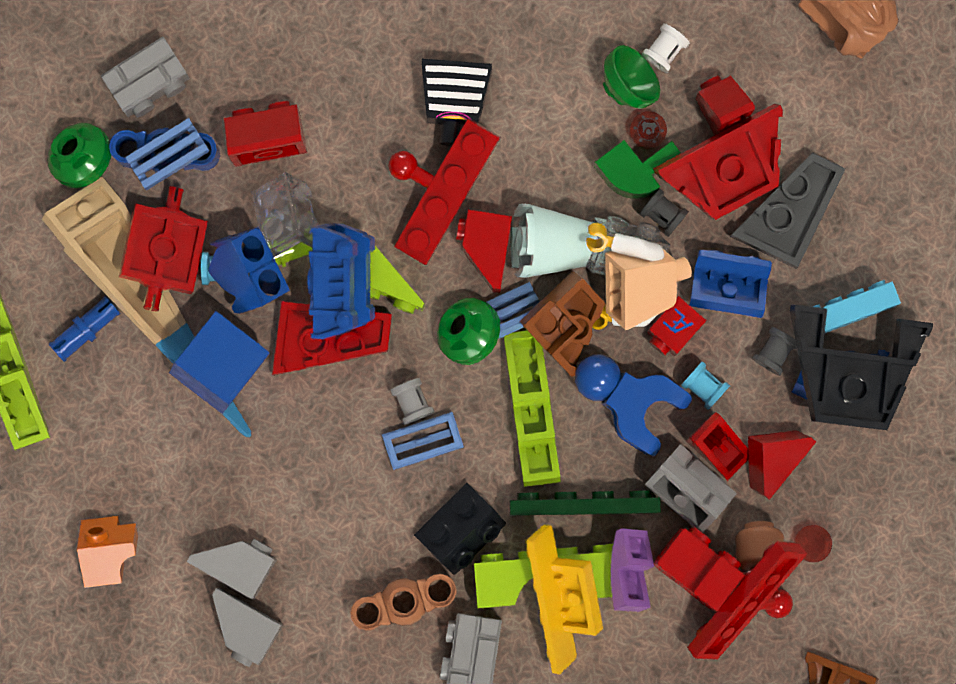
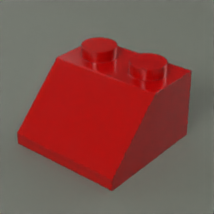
[224,101,307,167]

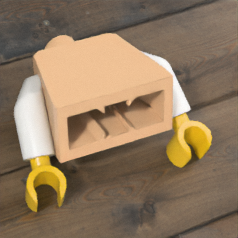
[586,223,692,330]

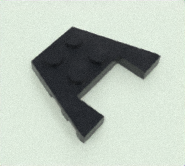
[790,305,933,430]

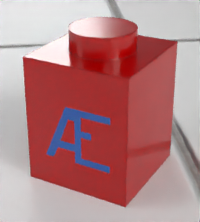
[647,296,707,357]

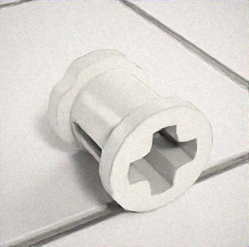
[642,24,690,73]

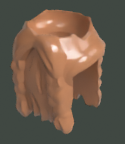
[798,0,899,59]

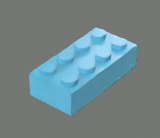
[813,280,901,333]

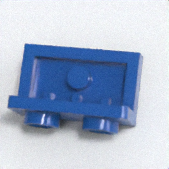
[689,250,772,318]

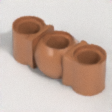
[351,574,457,631]

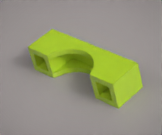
[474,544,613,608]

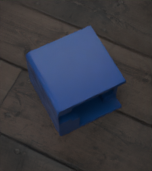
[169,311,270,414]

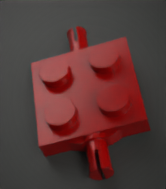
[119,186,208,312]

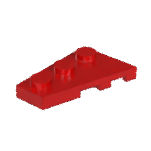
[272,301,392,376]

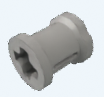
[390,378,435,425]

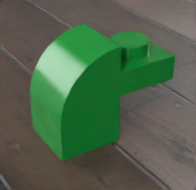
[593,140,681,199]

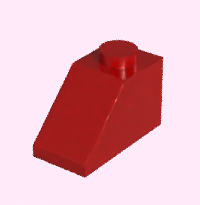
[695,75,755,136]
[456,209,512,293]

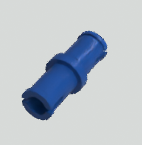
[49,296,121,362]

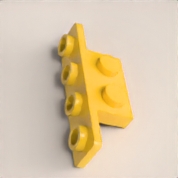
[526,525,603,674]

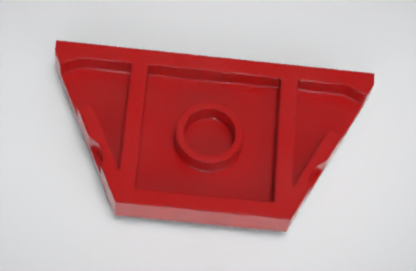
[653,104,783,220]

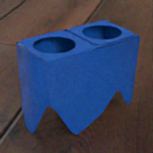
[208,227,290,314]

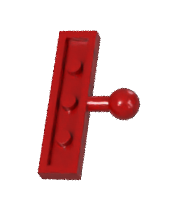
[388,118,501,265]
[687,541,807,660]

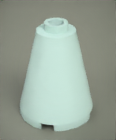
[511,204,614,278]

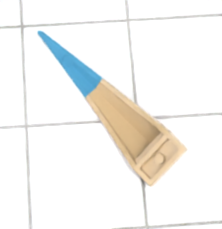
[42,176,251,437]

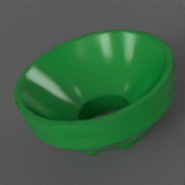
[603,45,660,109]
[47,123,112,188]
[437,298,500,365]

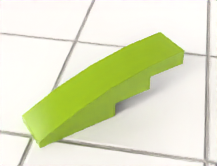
[0,294,50,450]
[504,331,561,487]

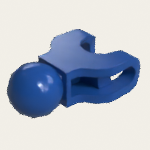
[575,354,692,457]

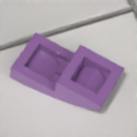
[611,528,654,612]

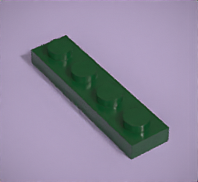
[510,491,661,516]

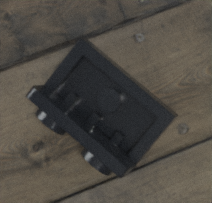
[414,483,506,575]

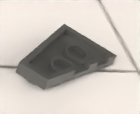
[730,152,846,269]

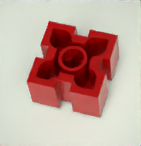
[653,527,745,611]

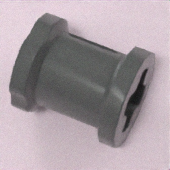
[639,189,689,237]
[752,327,797,376]

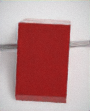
[686,412,749,481]
[748,430,816,500]

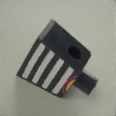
[422,58,492,146]

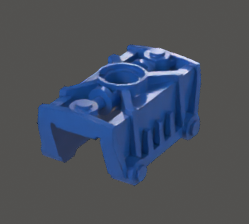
[307,223,375,339]

